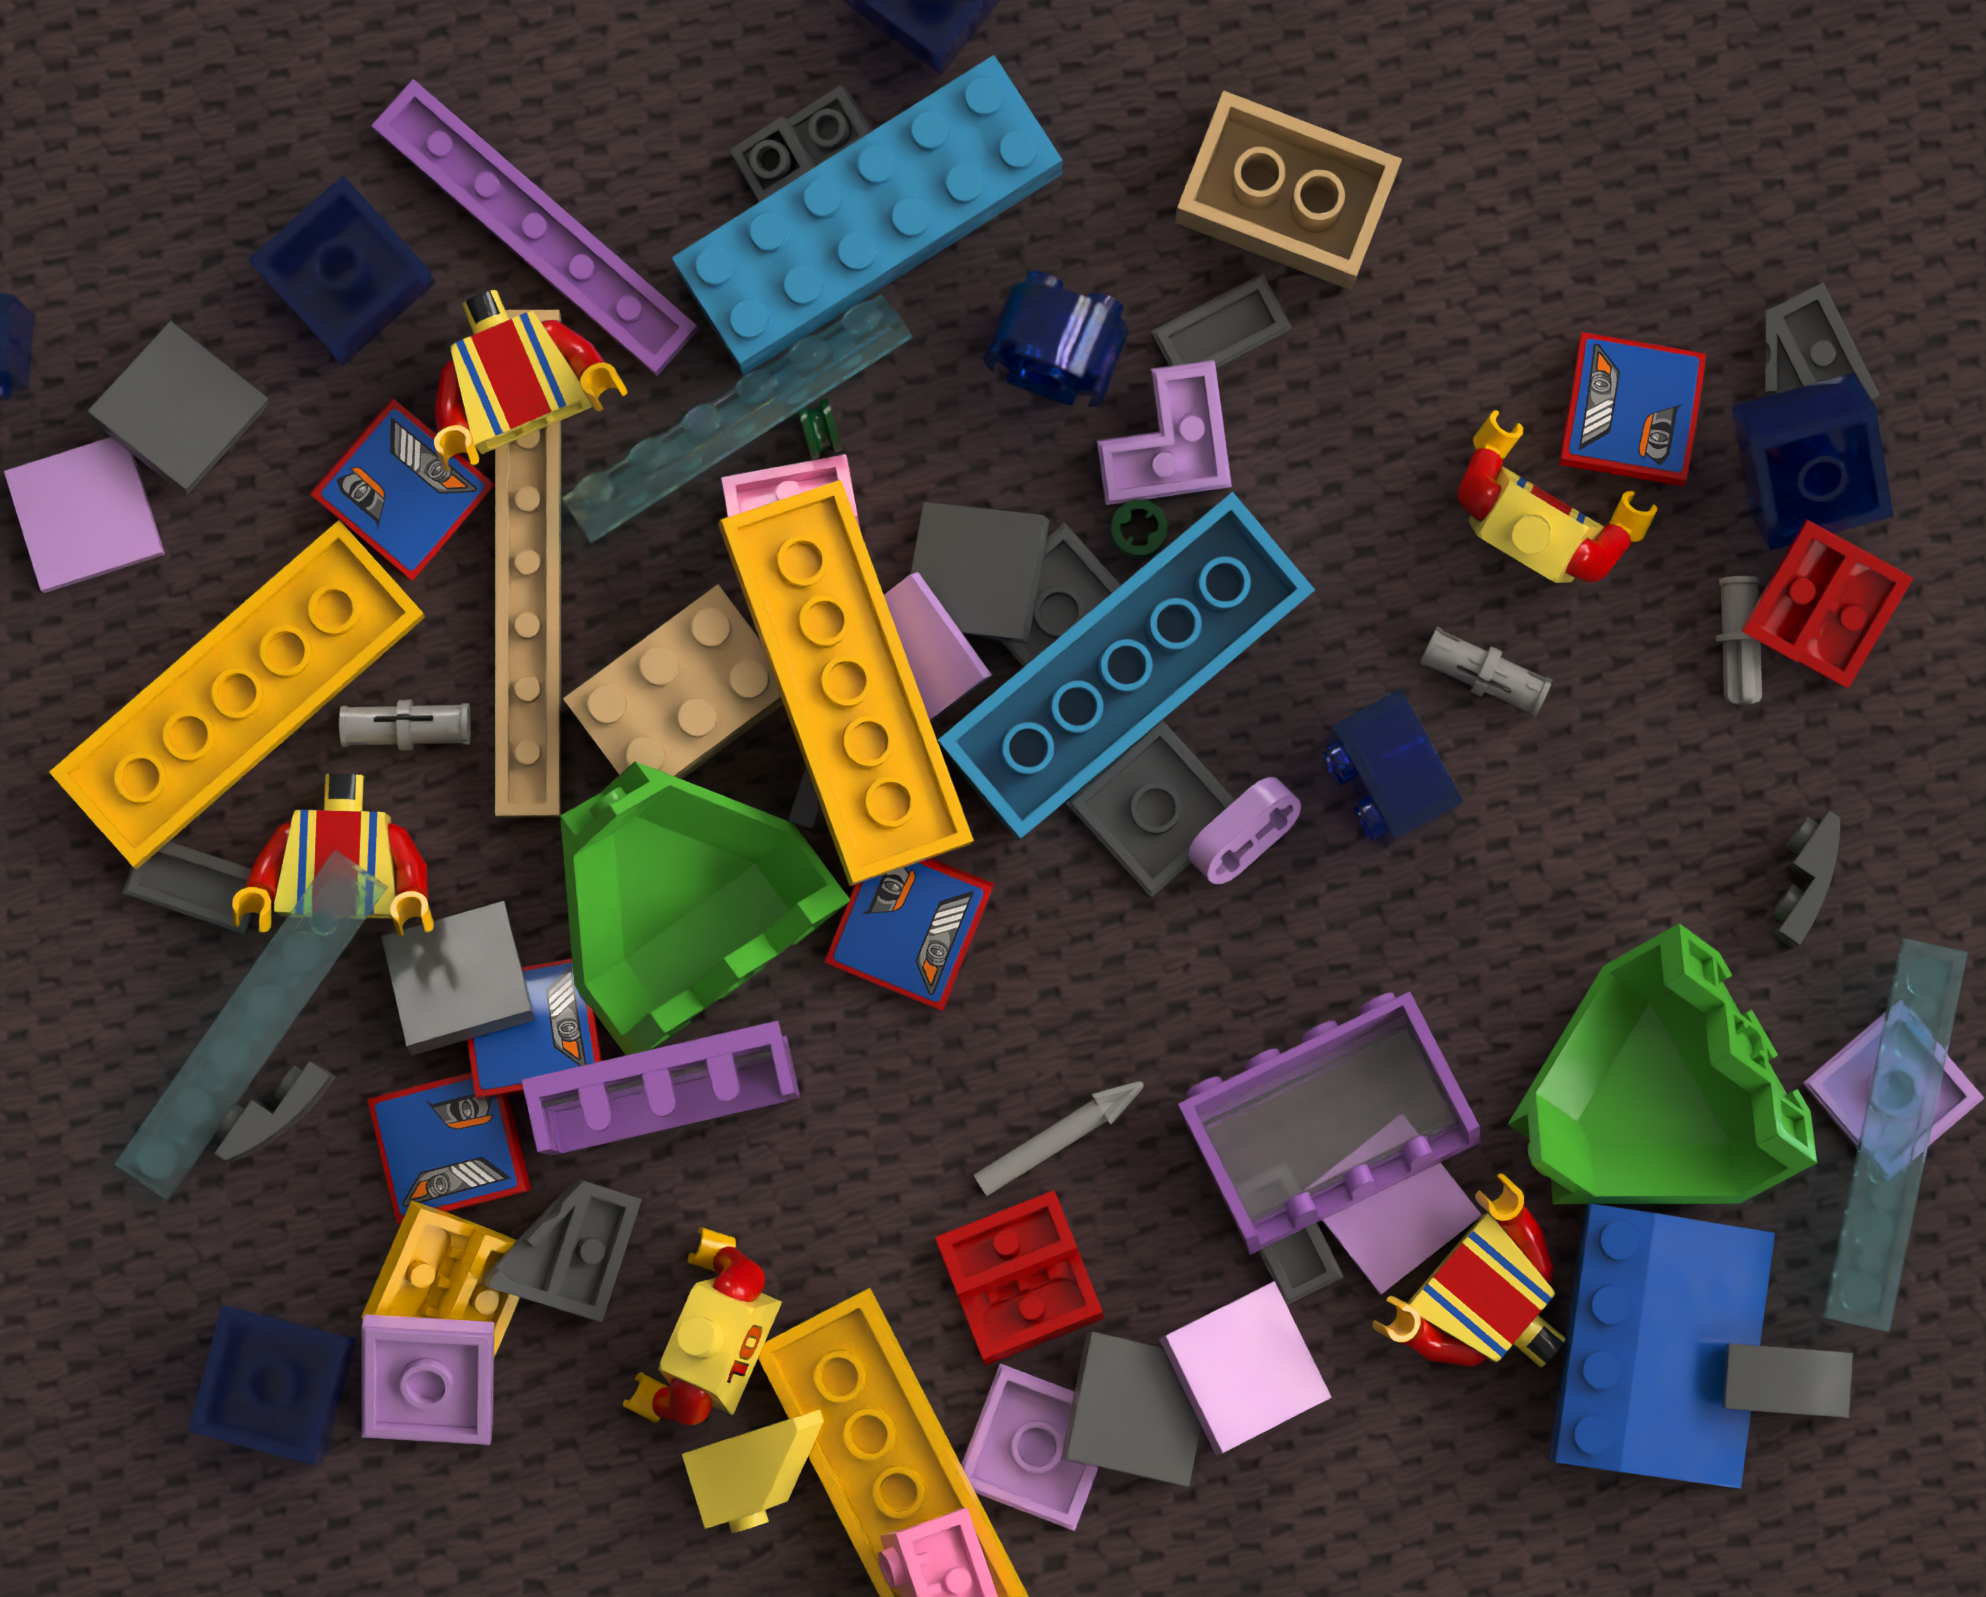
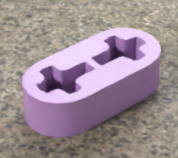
[1188,777,1301,884]

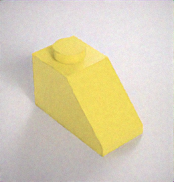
[682,1409,824,1533]

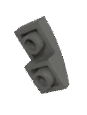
[729,85,872,202]
[1771,810,1840,948]
[215,1061,337,1162]
[1722,1343,1853,1418]

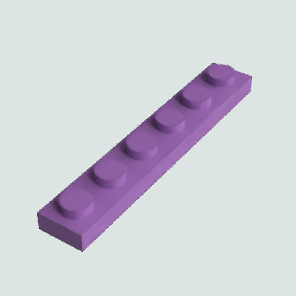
[371,79,698,377]

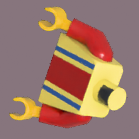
[434,290,627,472]
[1458,410,1657,583]
[232,774,434,936]
[1372,1174,1566,1367]
[623,1227,782,1425]

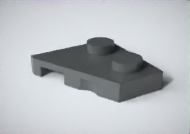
[1765,282,1880,452]
[482,1178,642,1322]

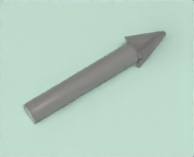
[974,1081,1144,1196]

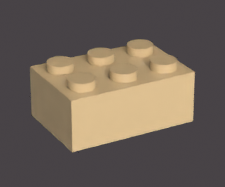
[1175,90,1402,291]
[563,584,783,779]

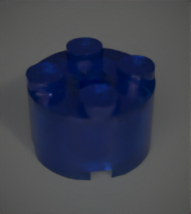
[983,271,1129,407]

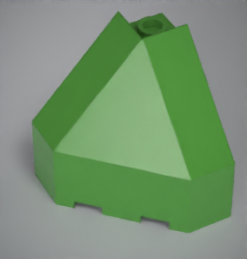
[560,761,850,1055]
[1508,923,1817,1204]

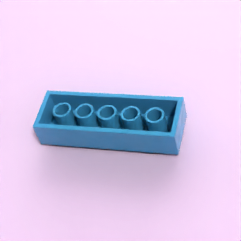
[672,55,1063,376]
[937,492,1315,840]

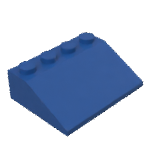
[1549,1204,1775,1489]

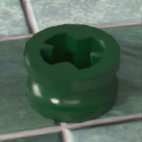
[797,398,843,460]
[1111,499,1168,559]

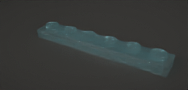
[562,294,913,543]
[114,850,388,1201]
[1822,938,1968,1332]

